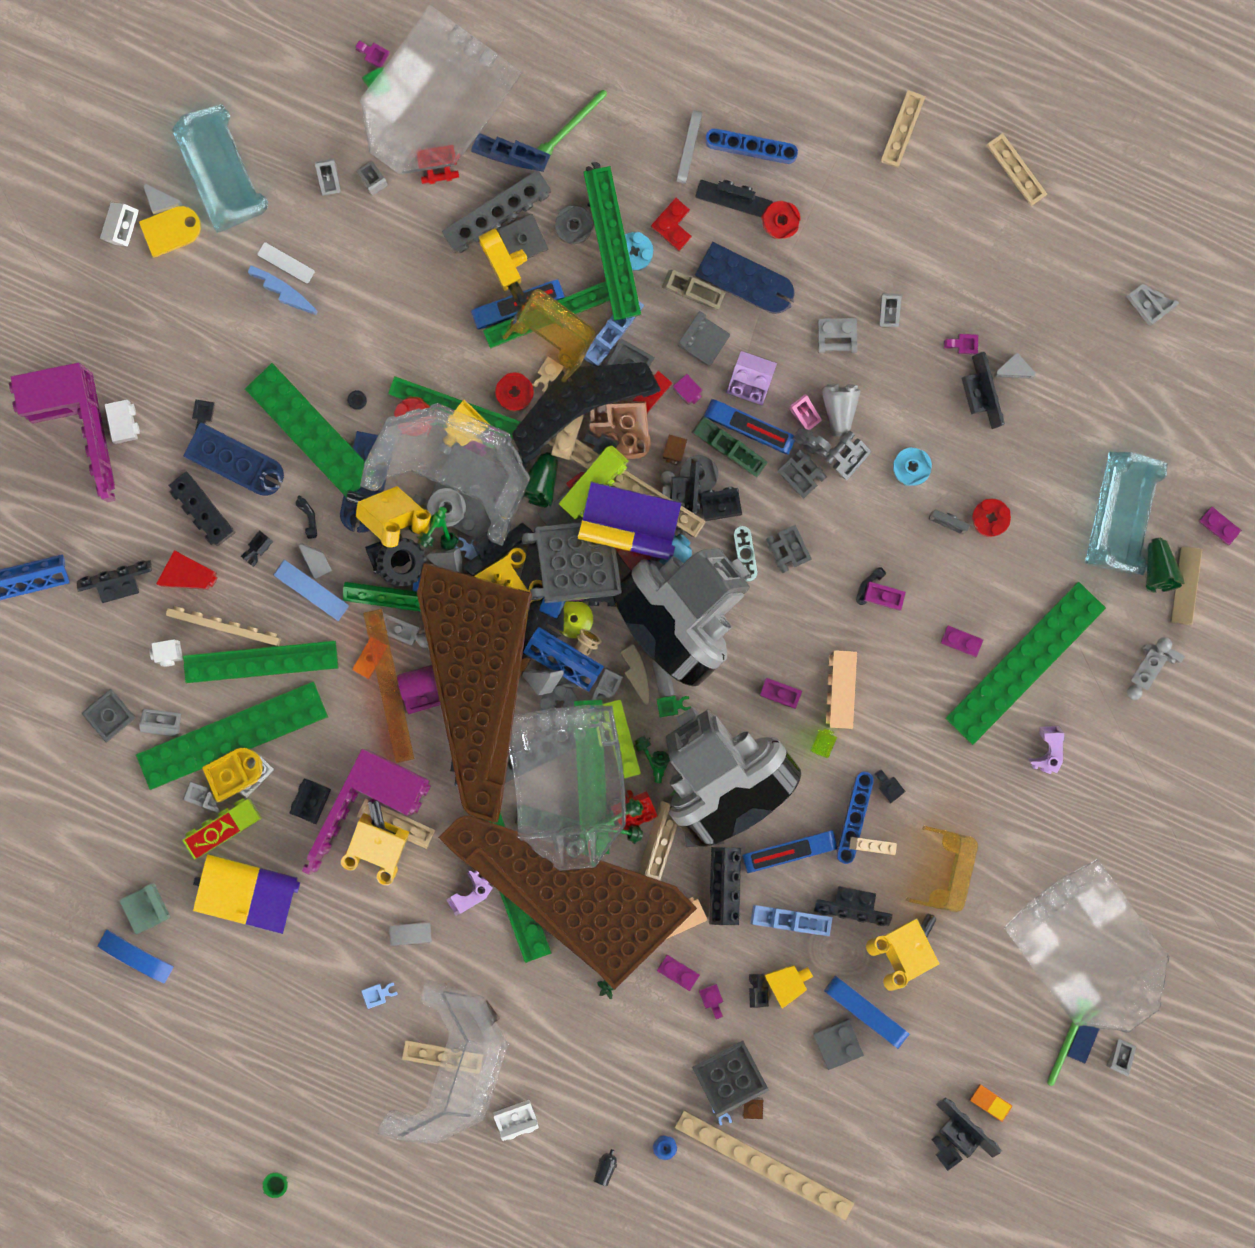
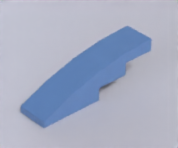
[248,265,317,315]
[582,302,644,366]
[273,559,349,621]
[750,905,833,936]

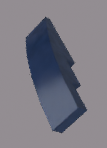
[471,133,551,172]

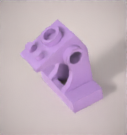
[1029,726,1064,774]
[446,870,492,916]

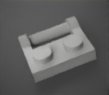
[818,318,857,353]

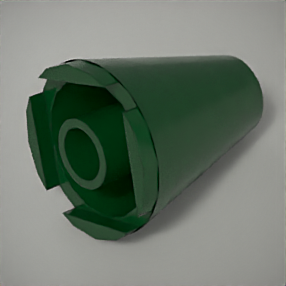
[515,452,558,508]
[1146,538,1185,593]

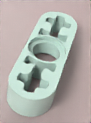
[734,526,757,582]

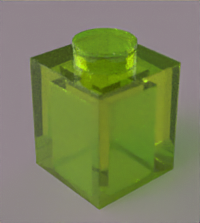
[810,728,837,759]

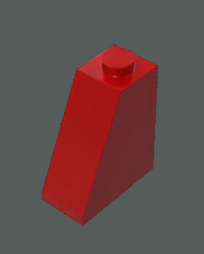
[156,550,218,590]

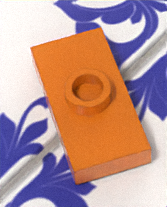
[352,637,388,679]

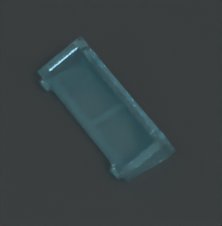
[172,104,268,233]
[1085,452,1168,575]

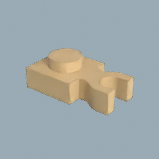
[533,357,564,393]

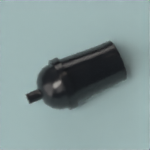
[593,1149,617,1186]

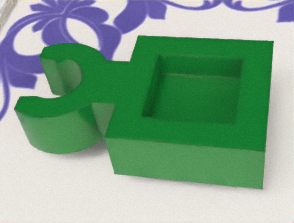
[656,696,691,718]

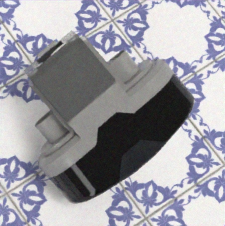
[613,548,751,687]
[666,707,802,847]

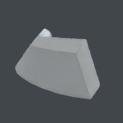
[298,543,332,579]
[591,668,624,700]
[183,782,219,812]

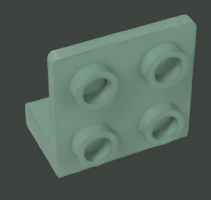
[120,883,171,934]

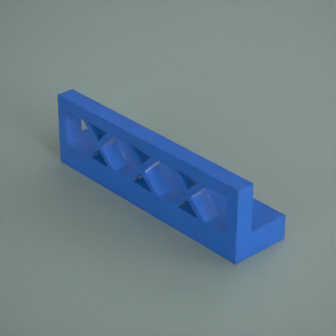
[0,554,70,600]
[523,627,604,692]

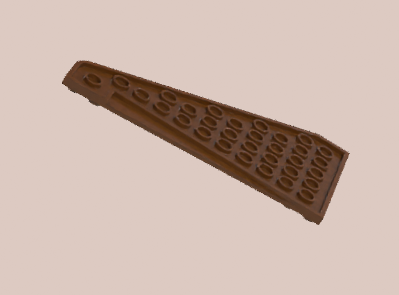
[417,563,532,823]
[438,816,697,990]

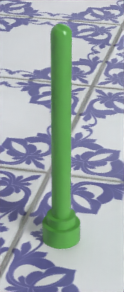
[536,90,607,155]
[1047,997,1093,1086]

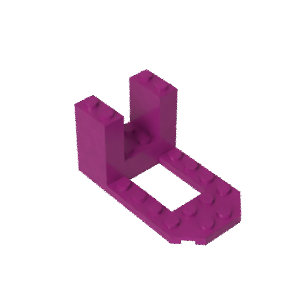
[9,362,115,502]
[302,749,431,875]

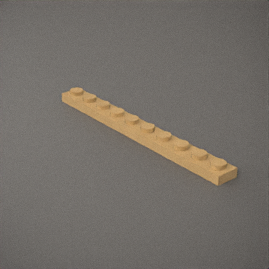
[547,435,706,538]
[675,1110,854,1220]

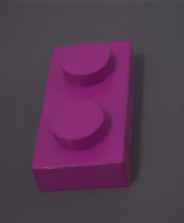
[1199,506,1242,546]
[863,582,906,611]
[941,625,984,658]
[760,678,802,709]
[657,955,700,991]

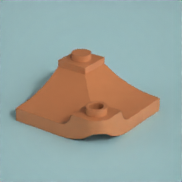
[589,401,651,459]

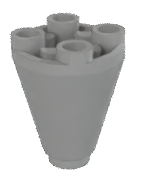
[822,384,860,436]

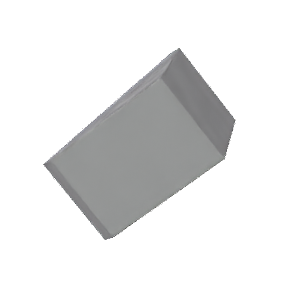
[315,159,341,196]
[356,161,388,196]
[144,184,182,215]
[880,293,902,327]
[995,353,1036,379]
[427,547,464,573]
[522,669,564,695]
[1106,1039,1136,1076]

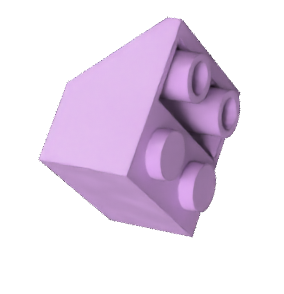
[727,351,777,405]

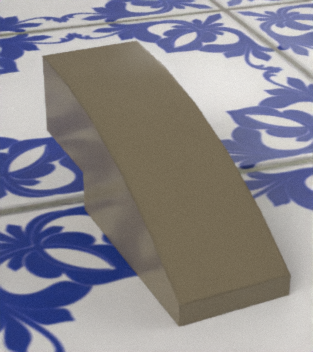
[662,270,726,310]
[620,644,649,705]

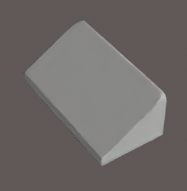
[652,657,675,698]
[139,709,181,737]

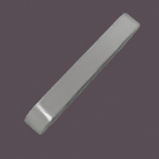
[677,110,702,184]

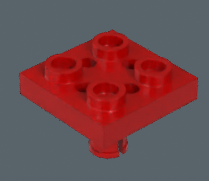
[612,790,658,830]

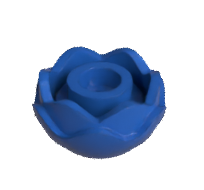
[653,1136,677,1160]

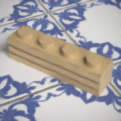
[849,837,897,855]

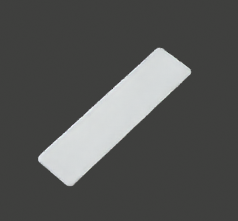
[258,243,315,283]

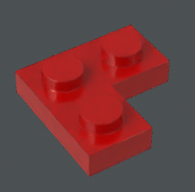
[651,198,692,252]

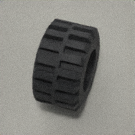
[376,538,427,586]

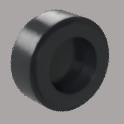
[347,390,367,410]

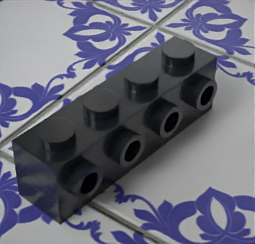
[168,471,236,546]
[709,847,741,925]

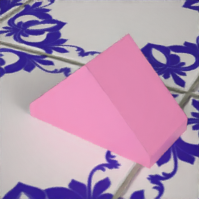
[789,394,822,430]

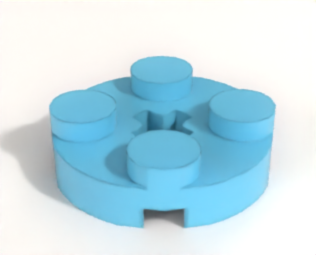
[625,232,653,271]
[893,447,932,486]

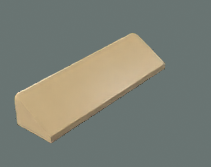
[1171,547,1202,625]
[638,801,678,880]

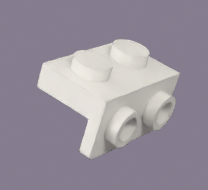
[493,1100,539,1141]

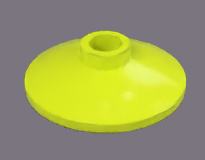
[559,602,593,638]

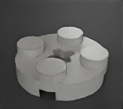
[427,488,466,527]

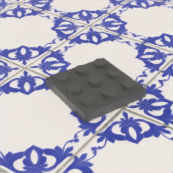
[692,1040,769,1118]

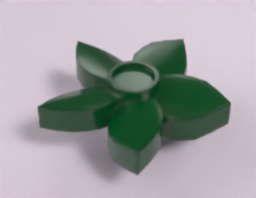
[597,980,616,999]

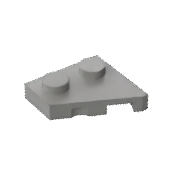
[1126,284,1179,326]

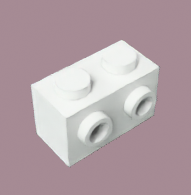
[100,203,139,246]
[105,400,140,444]
[149,639,183,667]

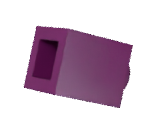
[673,374,703,405]

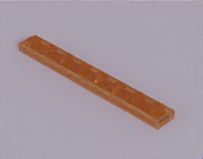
[363,609,415,763]

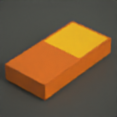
[970,1084,1013,1122]

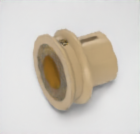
[574,629,602,656]

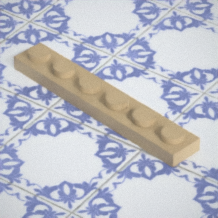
[166,606,281,646]

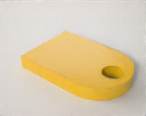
[139,206,201,258]
[203,748,263,802]

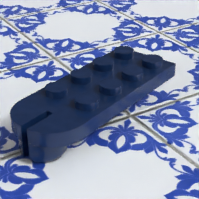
[695,241,795,314]
[183,422,284,496]
[340,431,395,533]

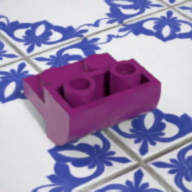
[397,665,440,715]

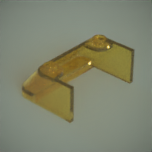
[502,289,595,382]
[906,826,978,912]

